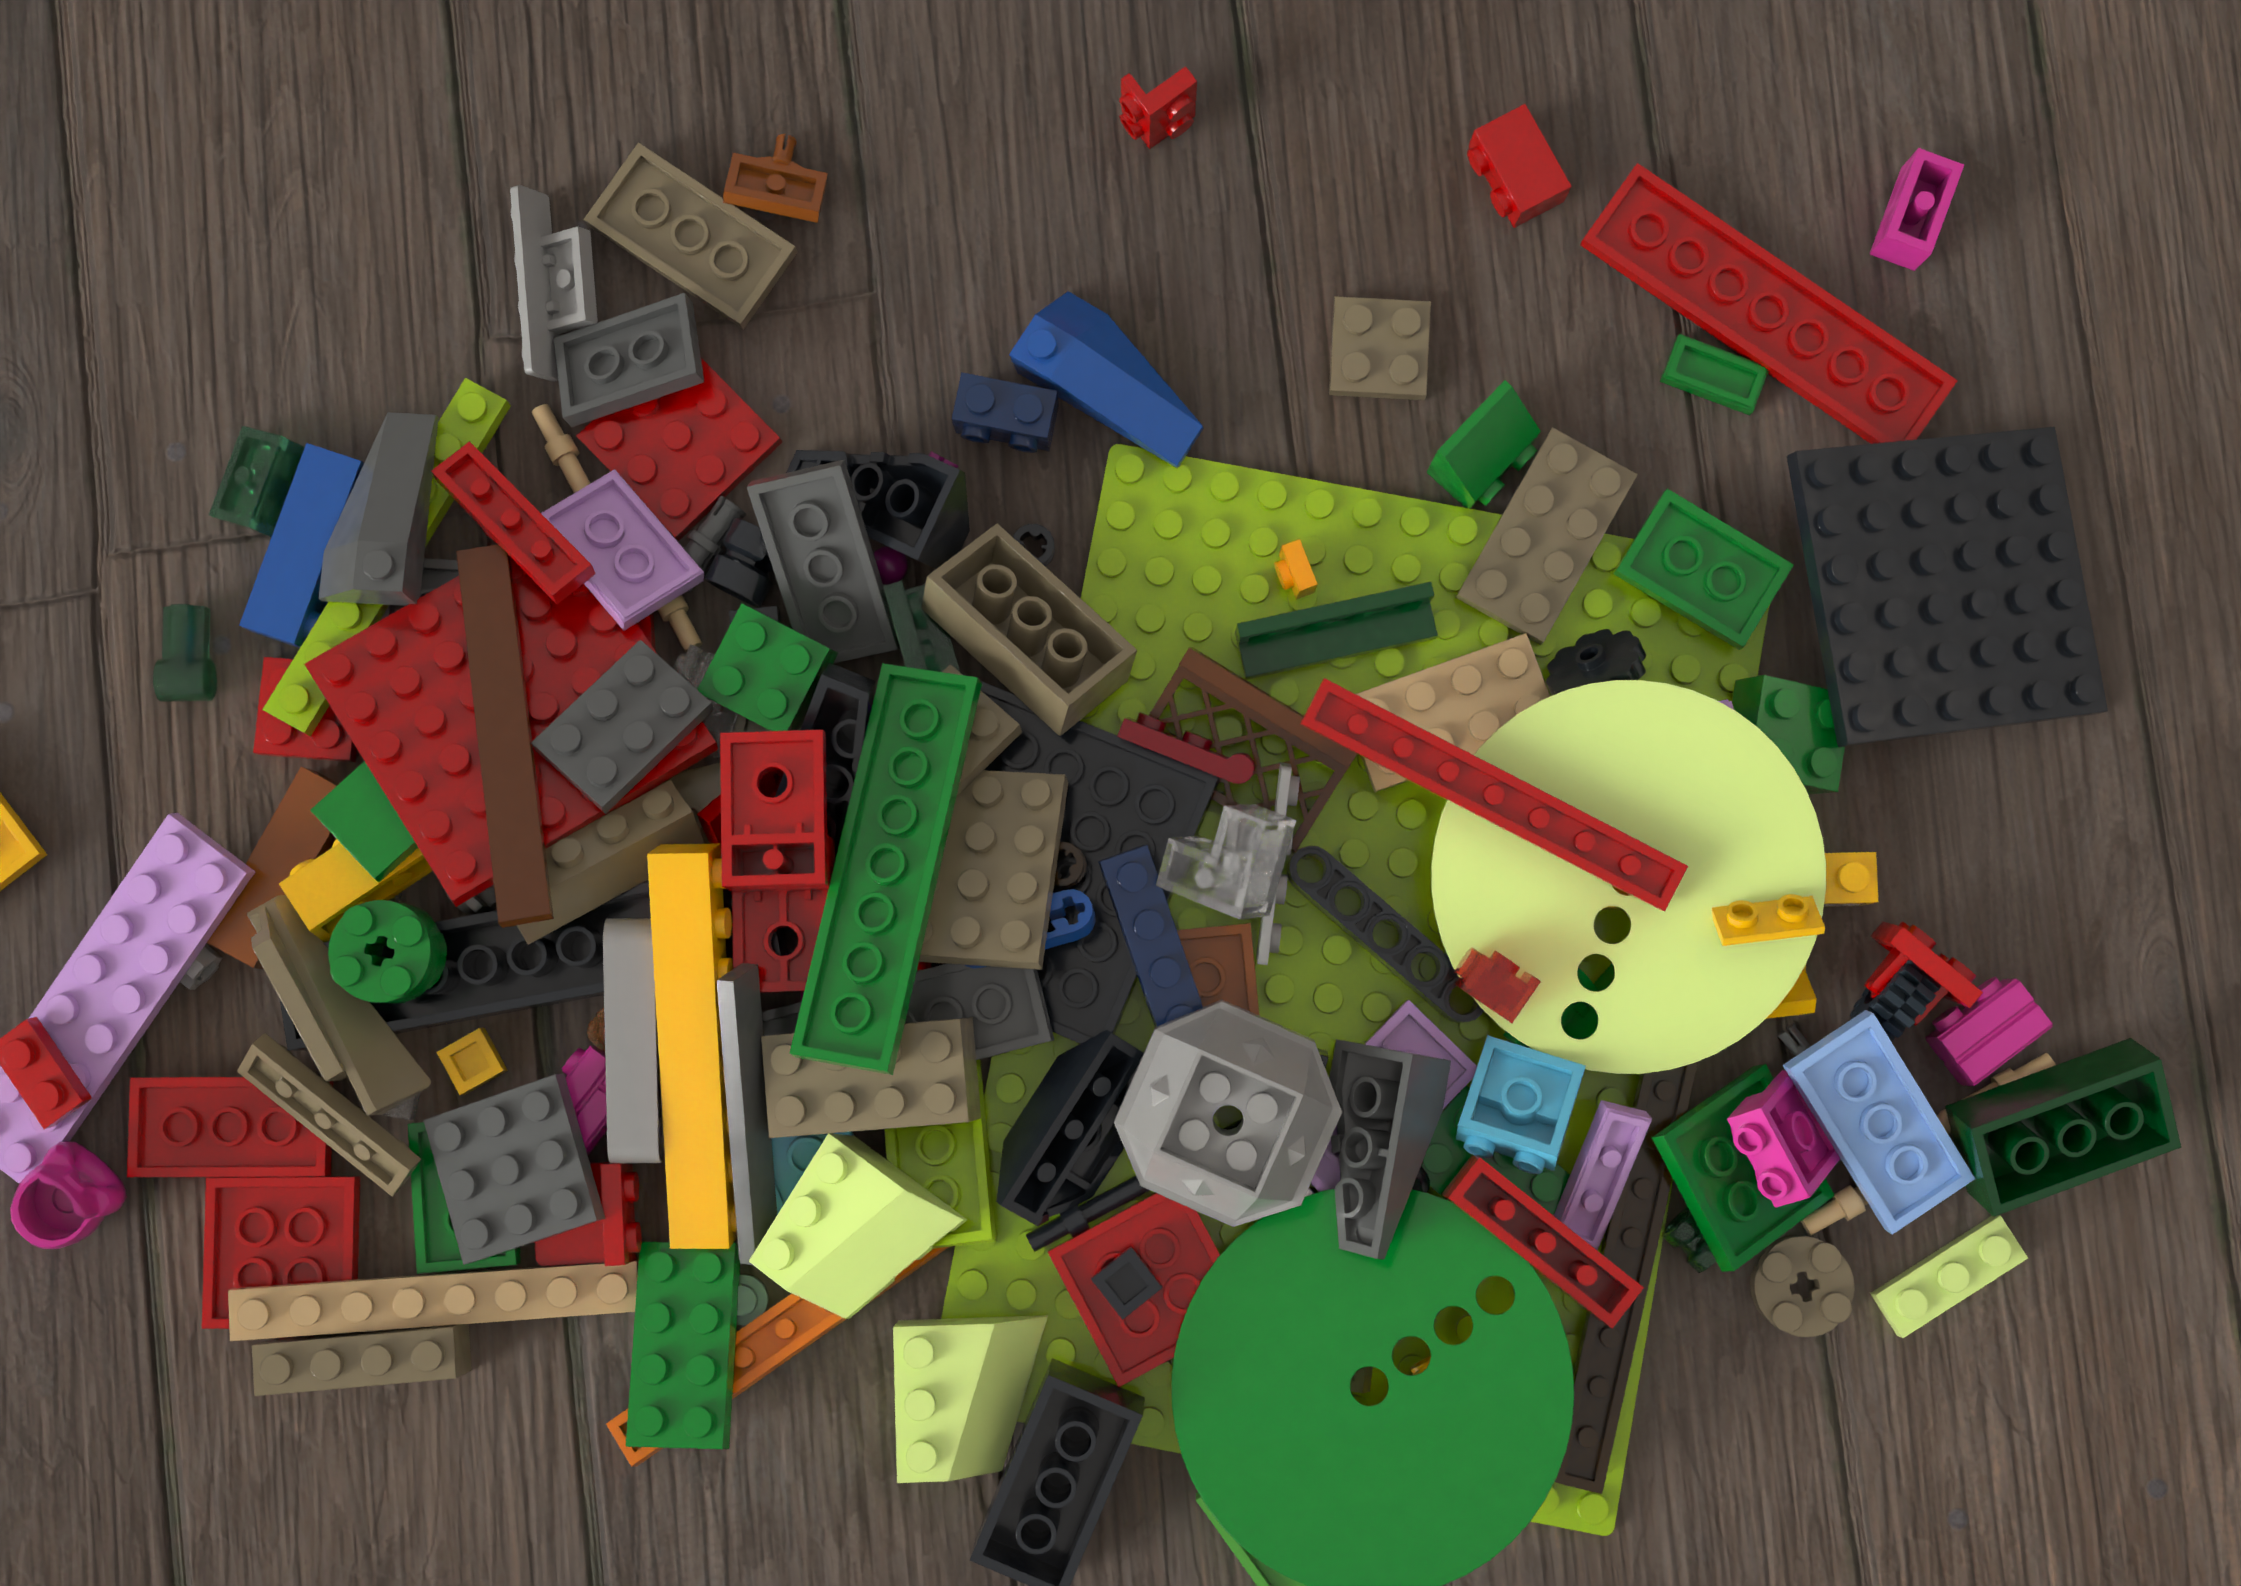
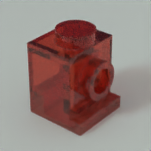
[1455,947,1541,1023]

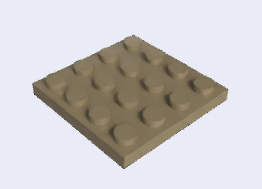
[919,770,1069,970]

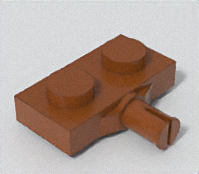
[723,134,828,223]

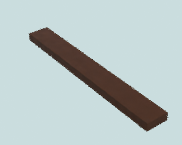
[456,544,554,928]

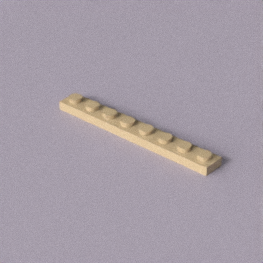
[228,1259,639,1341]

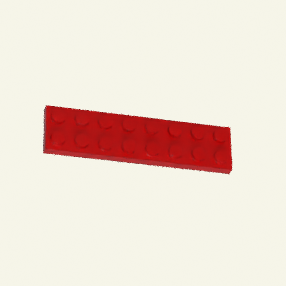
[1580,163,1958,444]

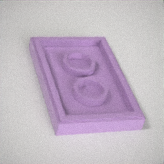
[541,469,704,631]

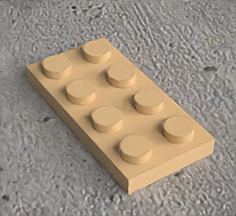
[1356,633,1550,793]

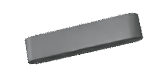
[603,918,664,1163]

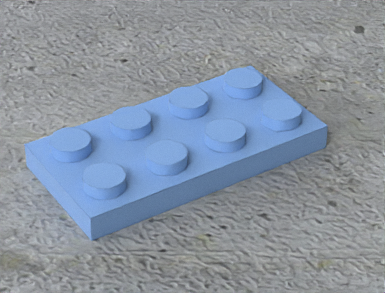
[1783,1010,1975,1235]

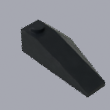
[786,450,970,569]

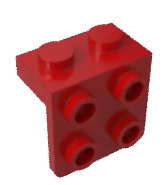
[535,1162,642,1266]

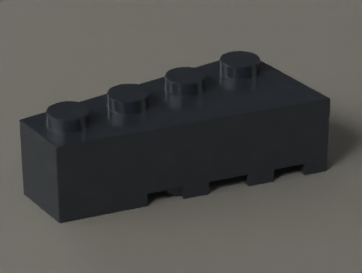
[775,663,876,860]

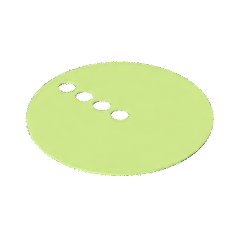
[1431,680,1826,1074]

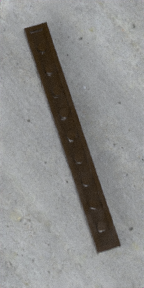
[1555,1062,1698,1494]

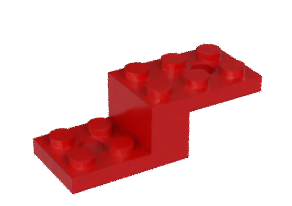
[720,730,835,993]

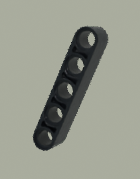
[1287,846,1484,1023]

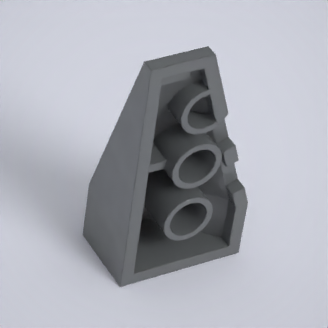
[319,412,439,606]
[1329,1039,1451,1260]

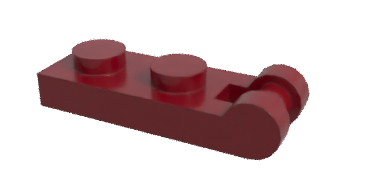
[1117,712,1256,784]

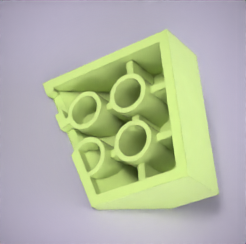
[749,1133,967,1319]
[893,1315,1048,1483]

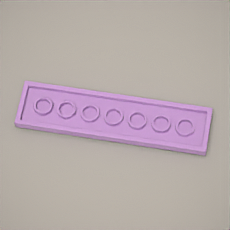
[0,813,255,1183]

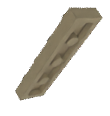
[237,1033,421,1197]

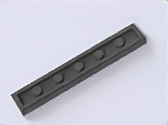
[717,963,777,1265]

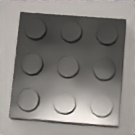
[423,1073,606,1265]

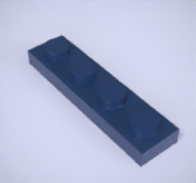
[1098,845,1203,1027]

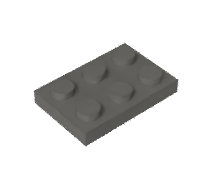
[554,293,704,427]
[531,640,714,814]

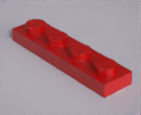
[431,441,596,604]

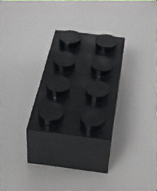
[970,1358,1145,1586]

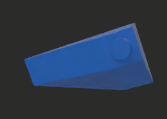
[1009,291,1204,469]

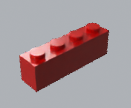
[1441,1155,1644,1329]

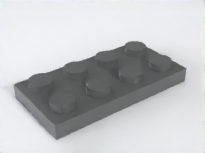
[747,460,901,663]

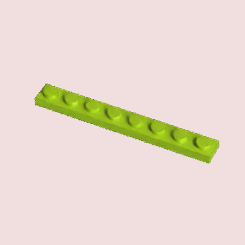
[263,378,511,737]

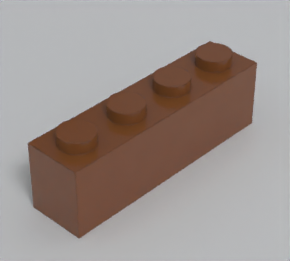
[207,766,339,969]

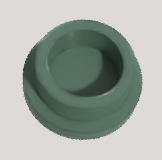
[737,1274,769,1325]

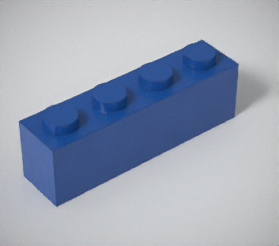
[239,443,364,648]

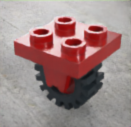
[1850,922,1983,1042]

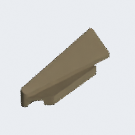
[247,895,431,1116]

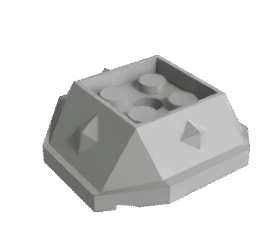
[1114,999,1342,1227]

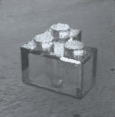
[1156,804,1296,919]

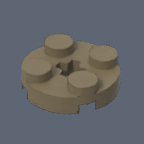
[1750,1235,1855,1337]

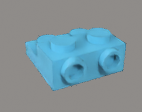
[1456,1035,1586,1174]

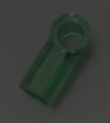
[153,604,217,702]

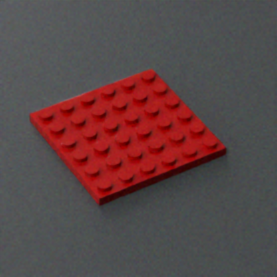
[304,557,719,907]

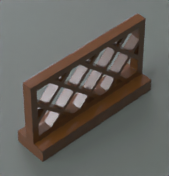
[1149,647,1357,851]

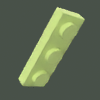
[1870,1215,2028,1338]

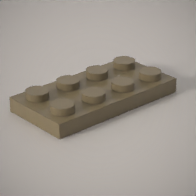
[583,142,798,330]
[1455,427,1638,645]

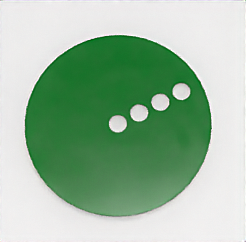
[1172,1189,1574,1586]

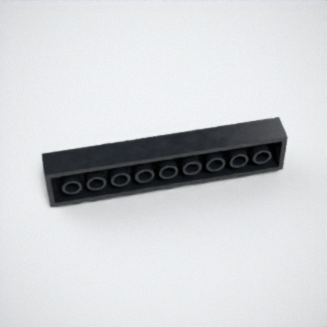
[279,882,789,1051]

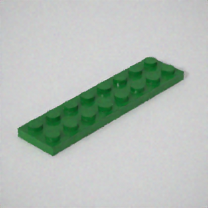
[789,663,982,1075]

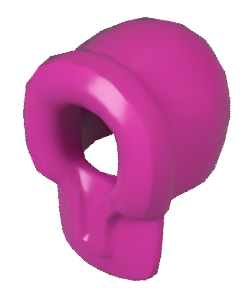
[10,1141,127,1249]

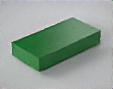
[1659,334,1768,416]

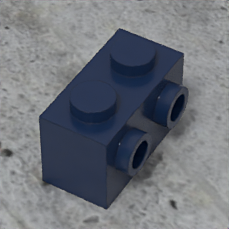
[952,372,1059,453]

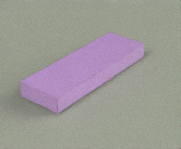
[1554,1100,1652,1250]

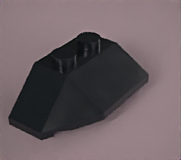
[996,1030,1144,1226]

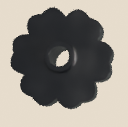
[1546,629,1646,695]

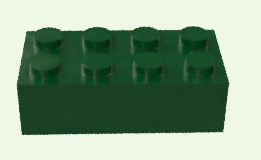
[1945,1038,2181,1217]

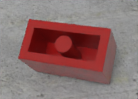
[1467,104,1572,228]

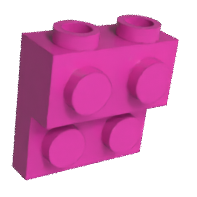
[1727,1070,1840,1208]

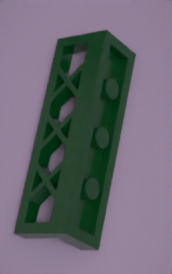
[1235,582,1438,680]

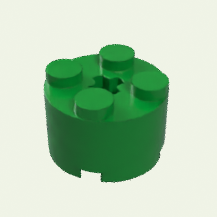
[328,900,447,1003]

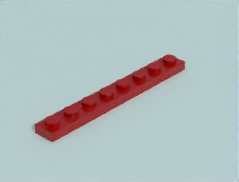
[1300,678,1688,911]

